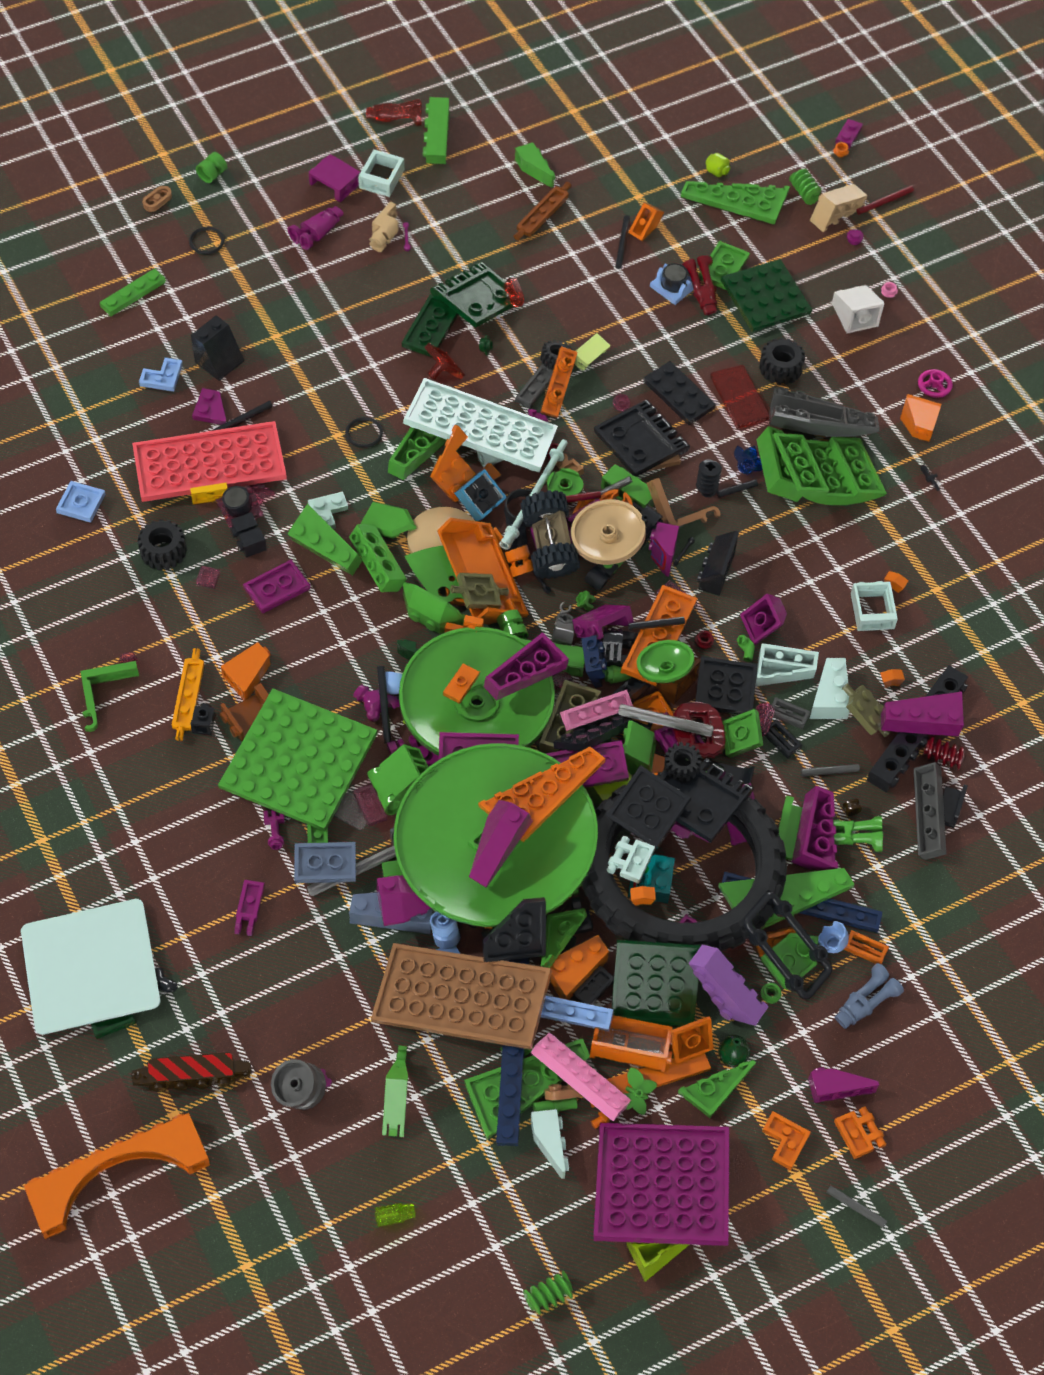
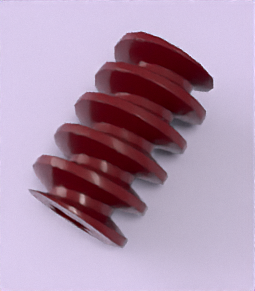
[922,736,965,771]

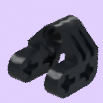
[602,627,638,667]

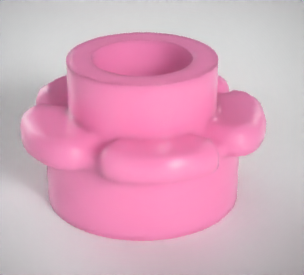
[881,282,898,298]

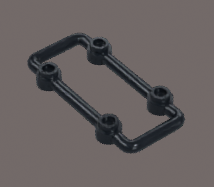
[743,891,832,1000]

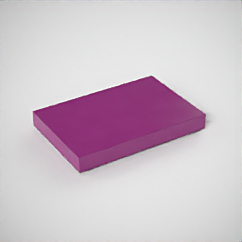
[243,559,311,614]

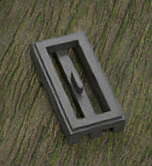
[767,697,811,730]

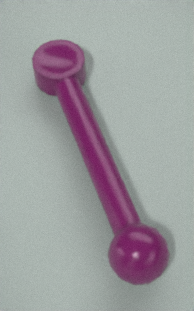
[402,222,411,251]

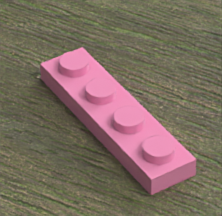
[560,690,633,731]

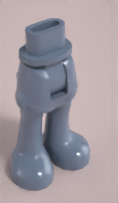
[834,963,904,1029]

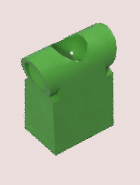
[367,744,428,815]

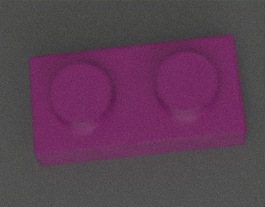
[835,119,863,149]

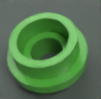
[761,983,782,1004]

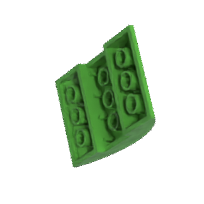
[773,433,887,505]

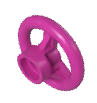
[918,369,953,398]

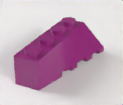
[792,785,838,870]

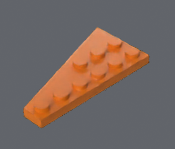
[478,747,605,843]

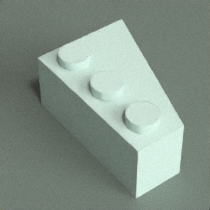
[755,643,819,687]
[809,658,850,719]

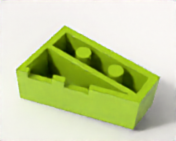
[627,1242,690,1282]

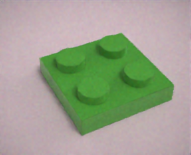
[722,709,763,758]

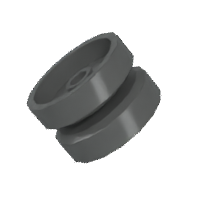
[271,1059,326,1110]

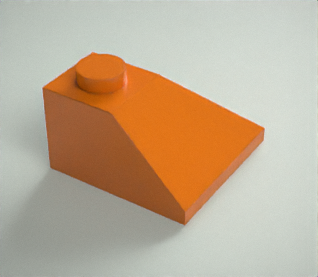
[900,394,942,442]
[671,1016,714,1064]

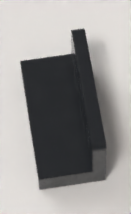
[943,784,968,828]

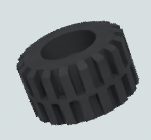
[759,338,805,385]
[138,519,187,570]

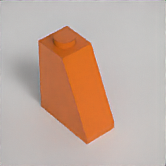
[221,642,271,700]

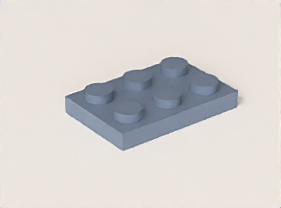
[294,842,356,883]

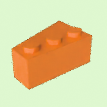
[550,935,609,1000]

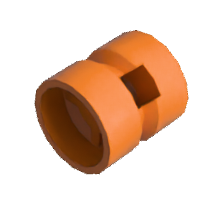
[505,545,534,577]

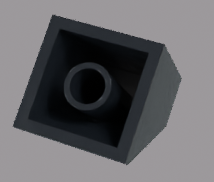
[191,315,244,381]

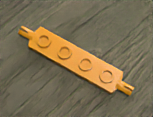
[172,648,204,741]

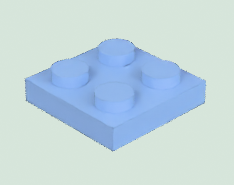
[56,481,106,523]

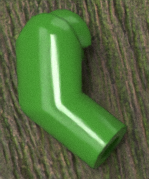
[737,635,755,662]

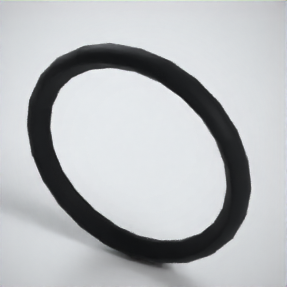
[189,227,225,254]
[345,417,383,448]

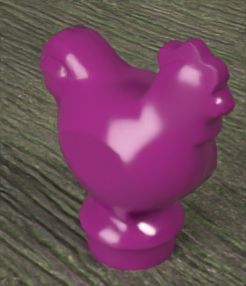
[353,685,400,722]

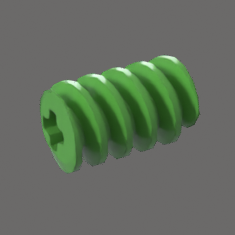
[789,168,822,205]
[523,1271,573,1315]

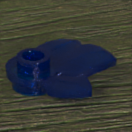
[734,446,763,475]

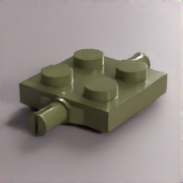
[450,573,509,609]
[842,683,890,737]

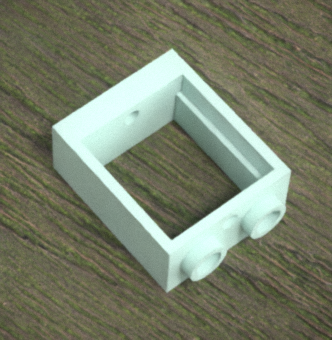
[358,150,404,197]
[851,581,898,631]

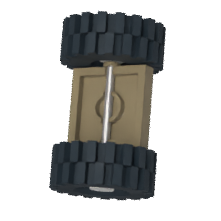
[521,490,580,579]

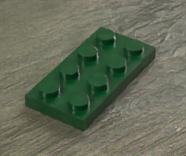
[402,294,458,358]

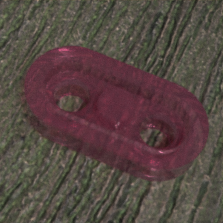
[756,702,775,737]

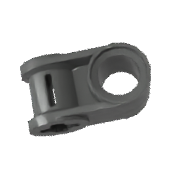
[552,613,574,646]

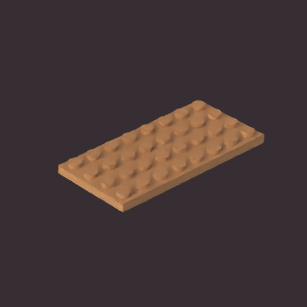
[371,943,552,1050]

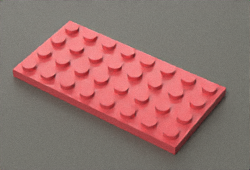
[132,421,287,502]

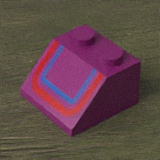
[649,522,679,577]

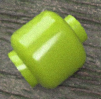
[705,153,730,178]

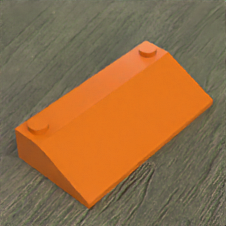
[437,518,529,625]

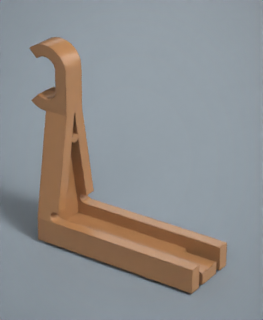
[647,478,720,526]

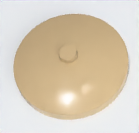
[571,499,646,565]
[407,507,475,553]

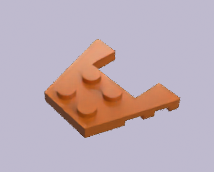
[430,425,501,502]

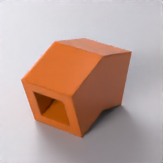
[884,571,908,593]
[880,669,905,688]
[630,886,656,905]

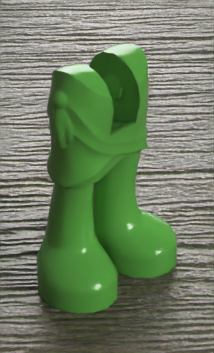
[833,816,883,852]

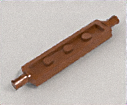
[514,182,571,241]

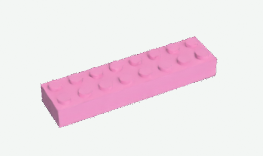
[531,1032,631,1121]

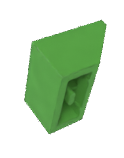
[623,721,657,775]

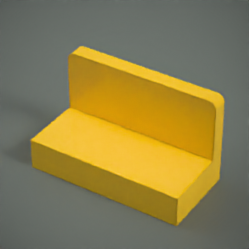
[190,482,228,504]

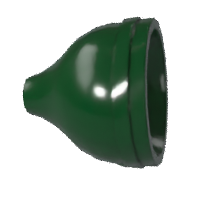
[718,1035,750,1067]

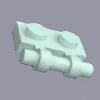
[607,836,655,884]

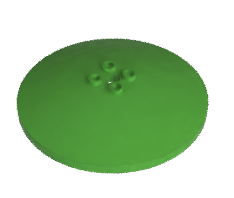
[399,627,555,756]

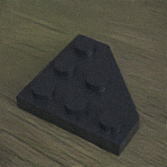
[483,897,546,962]

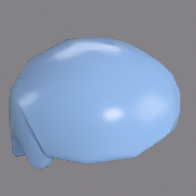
[385,671,402,695]
[818,921,849,953]

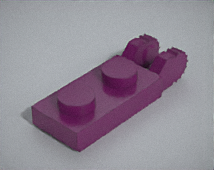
[234,880,265,936]

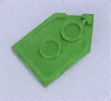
[360,502,417,538]
[760,933,818,990]

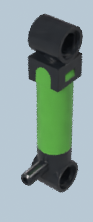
[584,505,663,592]

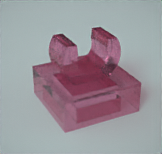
[196,566,220,589]

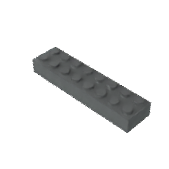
[914,762,947,860]

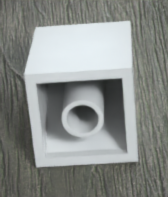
[832,285,884,333]

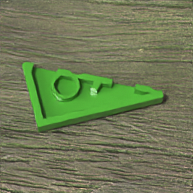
[541,908,587,968]
[678,1060,756,1118]

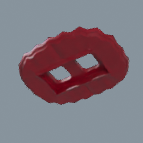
[673,702,725,758]

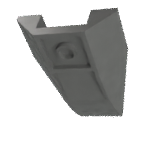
[769,387,880,437]

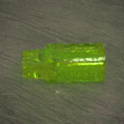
[374,1203,416,1227]

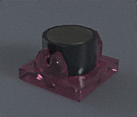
[215,485,264,529]

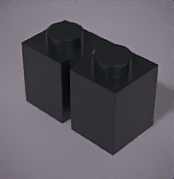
[230,512,267,558]

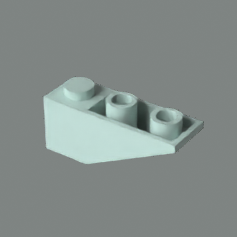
[531,1109,569,1179]

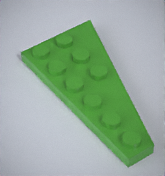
[681,181,790,225]
[718,868,854,929]
[464,1038,590,1140]

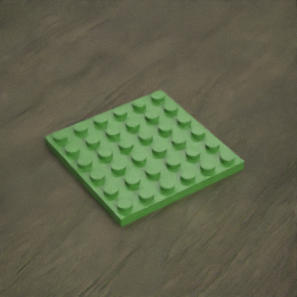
[218,688,378,831]

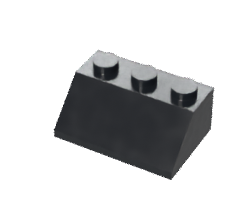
[697,531,739,596]

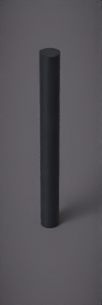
[615,215,630,269]
[211,401,273,431]
[377,666,392,744]

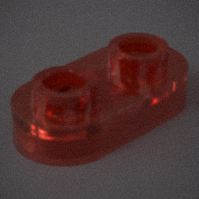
[504,277,524,307]

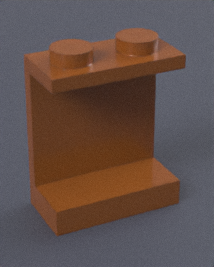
[220,683,269,742]

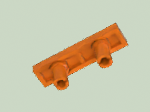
[540,346,578,419]

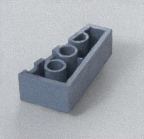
[349,892,435,934]

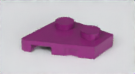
[192,388,226,425]

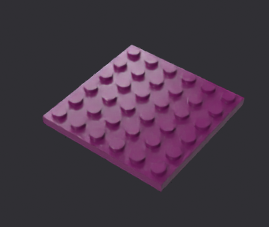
[594,1123,729,1246]

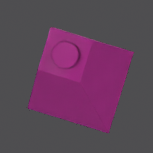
[740,593,787,645]

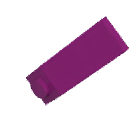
[808,1067,879,1103]

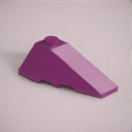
[469,800,533,888]
[377,875,431,926]

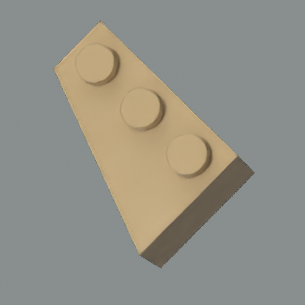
[810,184,867,232]

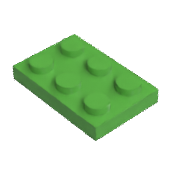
[698,241,750,290]

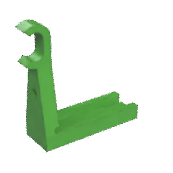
[80,661,139,732]
[382,1046,408,1137]

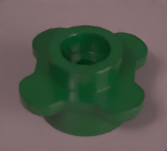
[479,335,493,356]

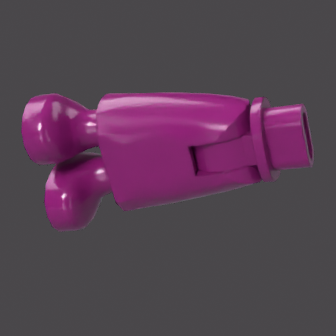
[287,206,344,250]

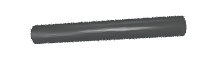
[595,476,632,500]
[801,764,860,777]
[826,1185,887,1228]

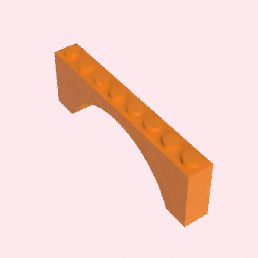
[23,1113,210,1239]

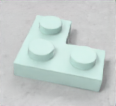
[308,491,348,529]

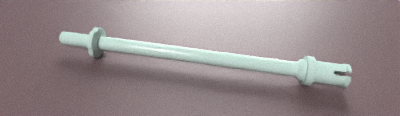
[499,440,568,550]

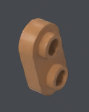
[142,186,172,212]
[545,1083,582,1100]

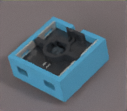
[454,469,506,521]

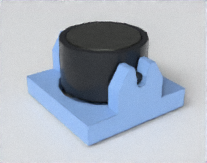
[650,263,694,305]

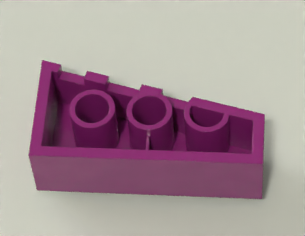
[484,632,569,701]
[881,692,964,737]

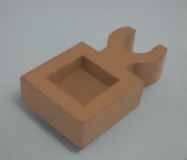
[556,453,584,475]

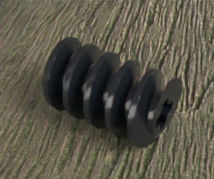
[696,460,722,497]

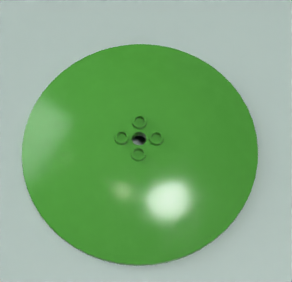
[394,743,598,927]

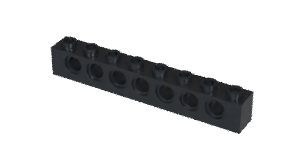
[867,665,968,793]

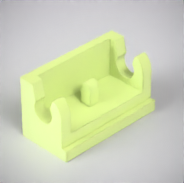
[574,333,611,371]

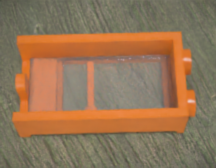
[590,1015,673,1072]

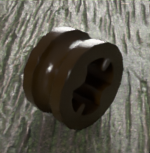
[842,799,862,816]

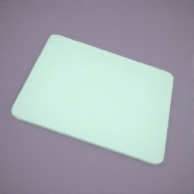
[21,899,160,1035]

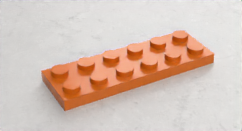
[621,585,697,686]

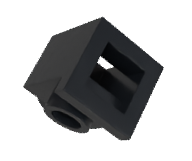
[190,703,216,735]

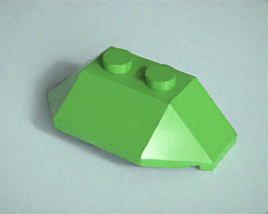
[403,582,465,634]

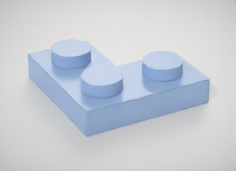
[139,358,183,392]

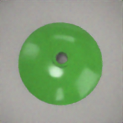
[637,640,695,683]

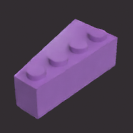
[689,945,768,1026]

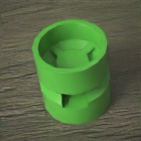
[196,152,227,183]
[497,609,528,639]

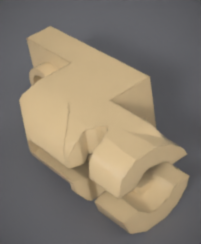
[369,201,398,252]

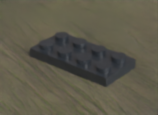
[643,361,716,425]
[553,716,632,751]

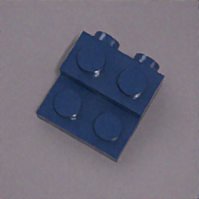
[581,635,607,688]

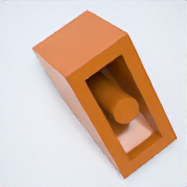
[628,203,664,241]

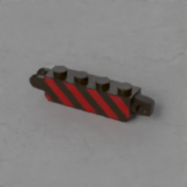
[132,1052,252,1092]

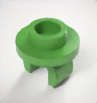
[576,590,596,611]

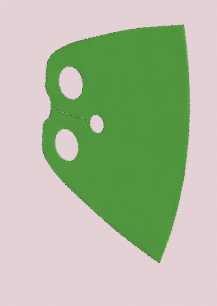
[404,546,463,602]

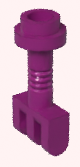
[263,810,285,850]

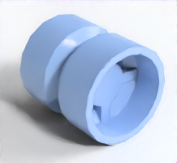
[430,912,460,949]

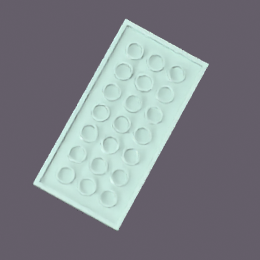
[403,378,558,472]

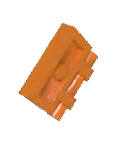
[834,1107,887,1159]

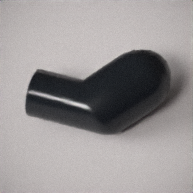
[155,967,178,993]

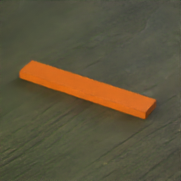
[590,1053,711,1108]

